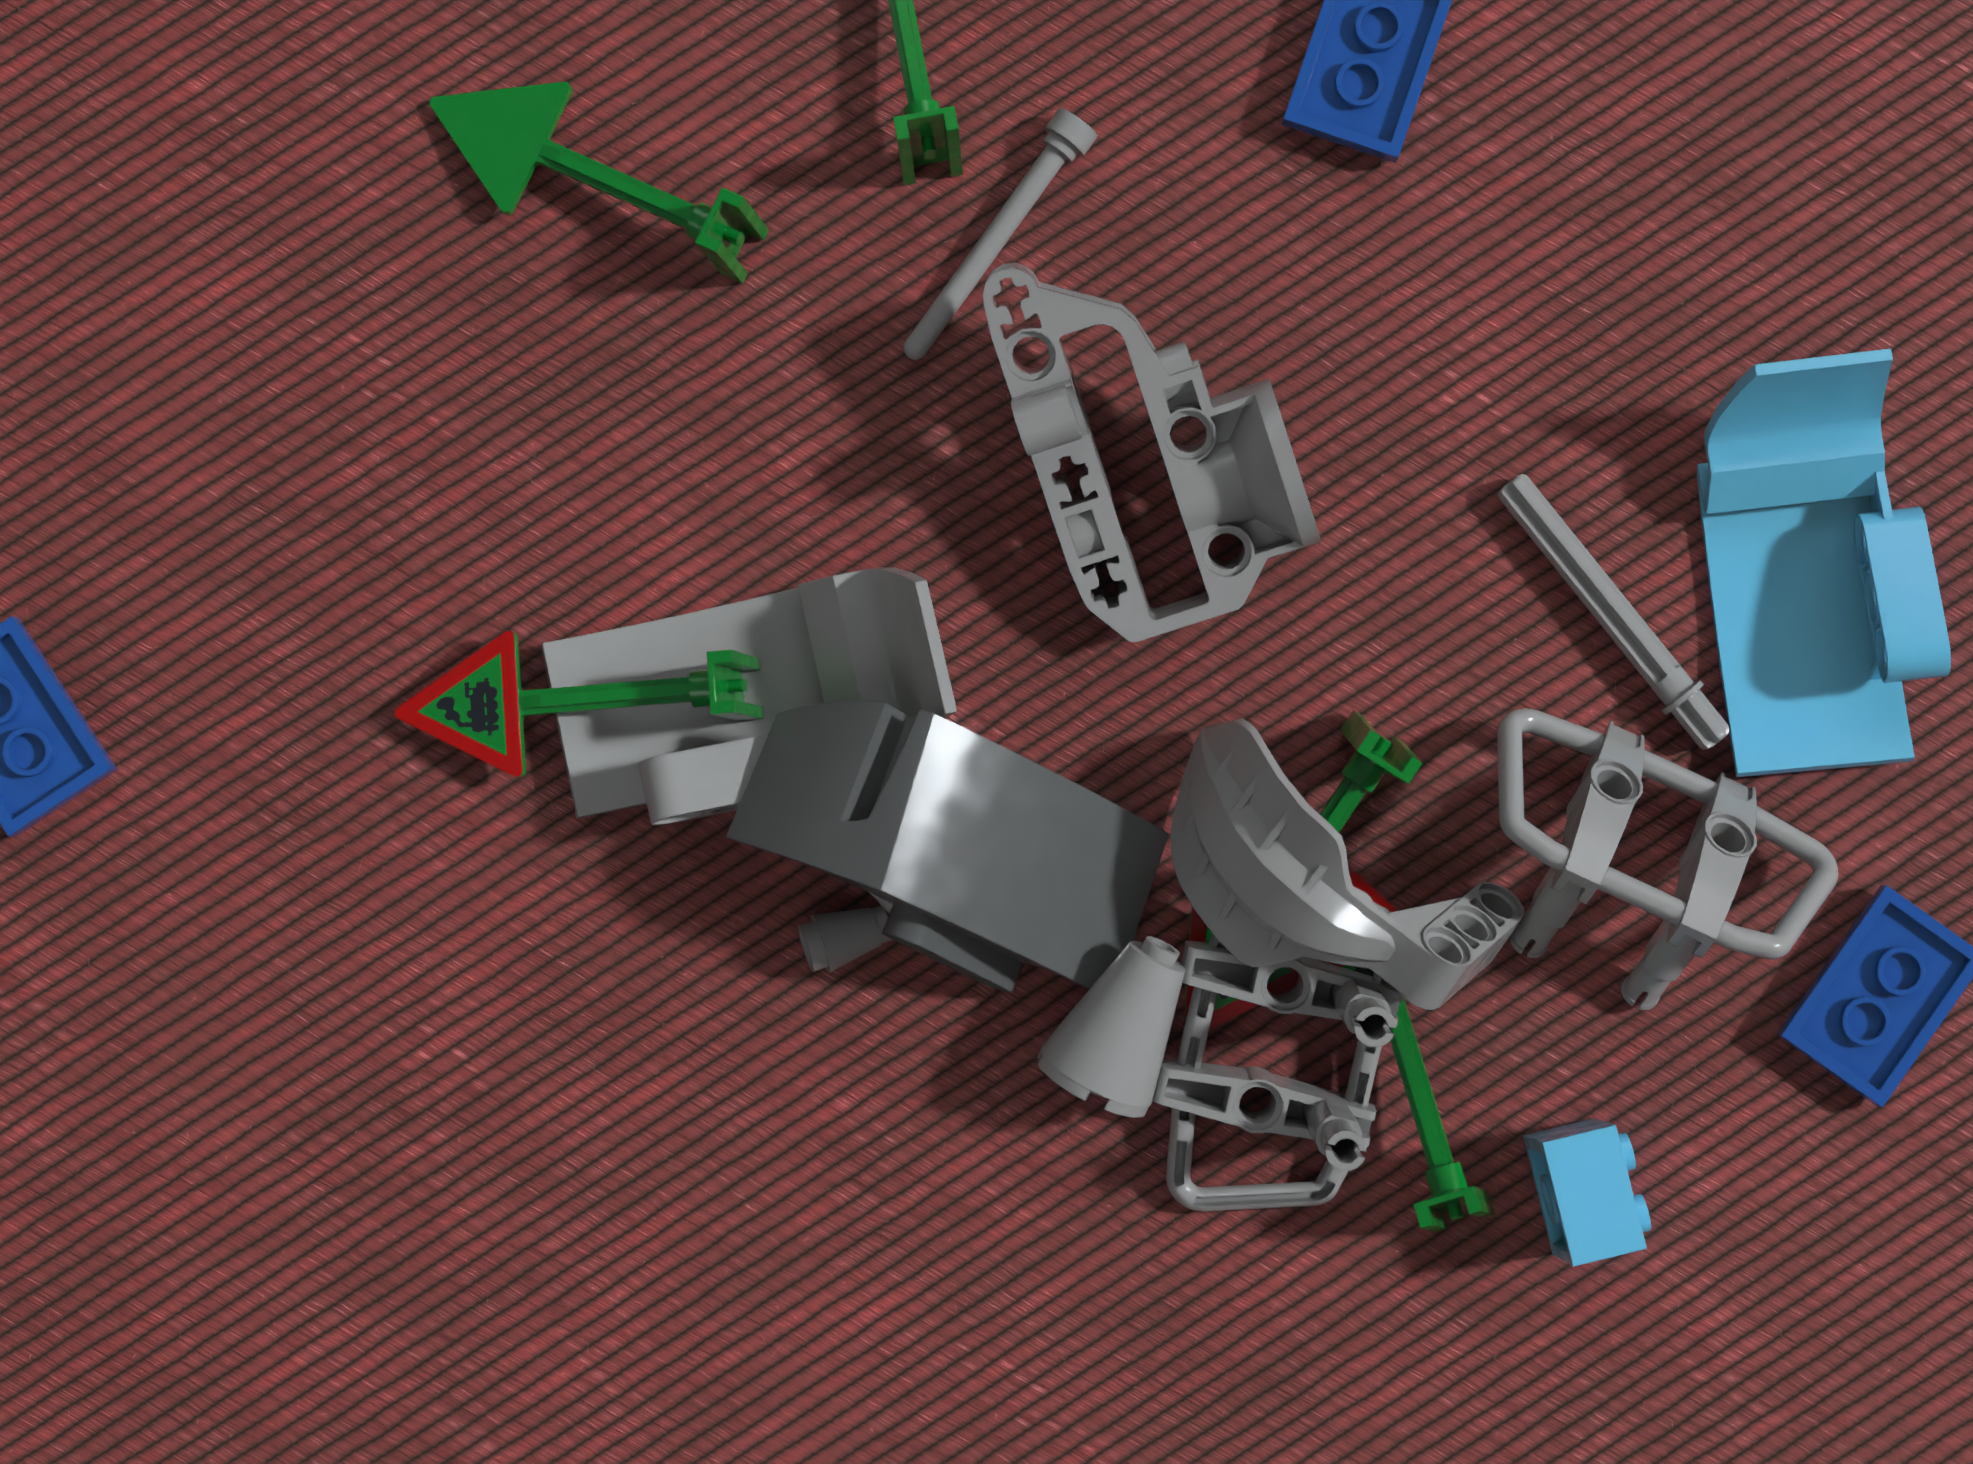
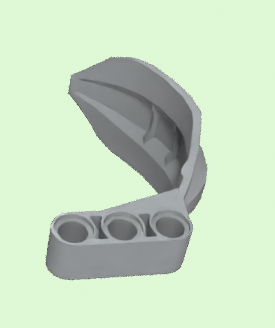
[1171,718,1524,1010]

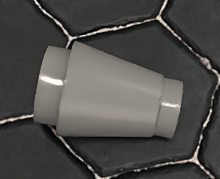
[798,905,893,973]

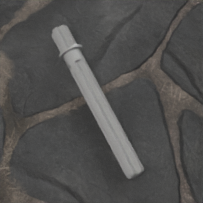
[1498,474,1730,750]

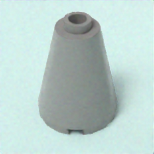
[1037,936,1185,1118]

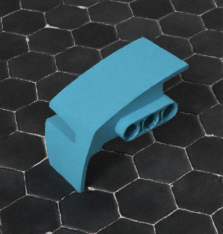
[1697,349,1951,777]

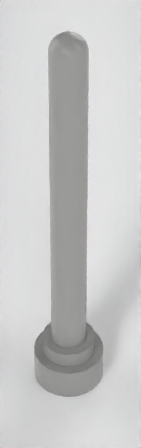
[904,108,1098,360]

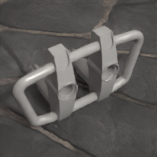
[1497,708,1839,1010]
[1153,902,1403,1212]

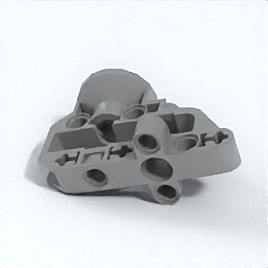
[982,262,1321,642]

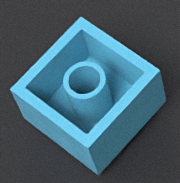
[1523,1118,1651,1267]

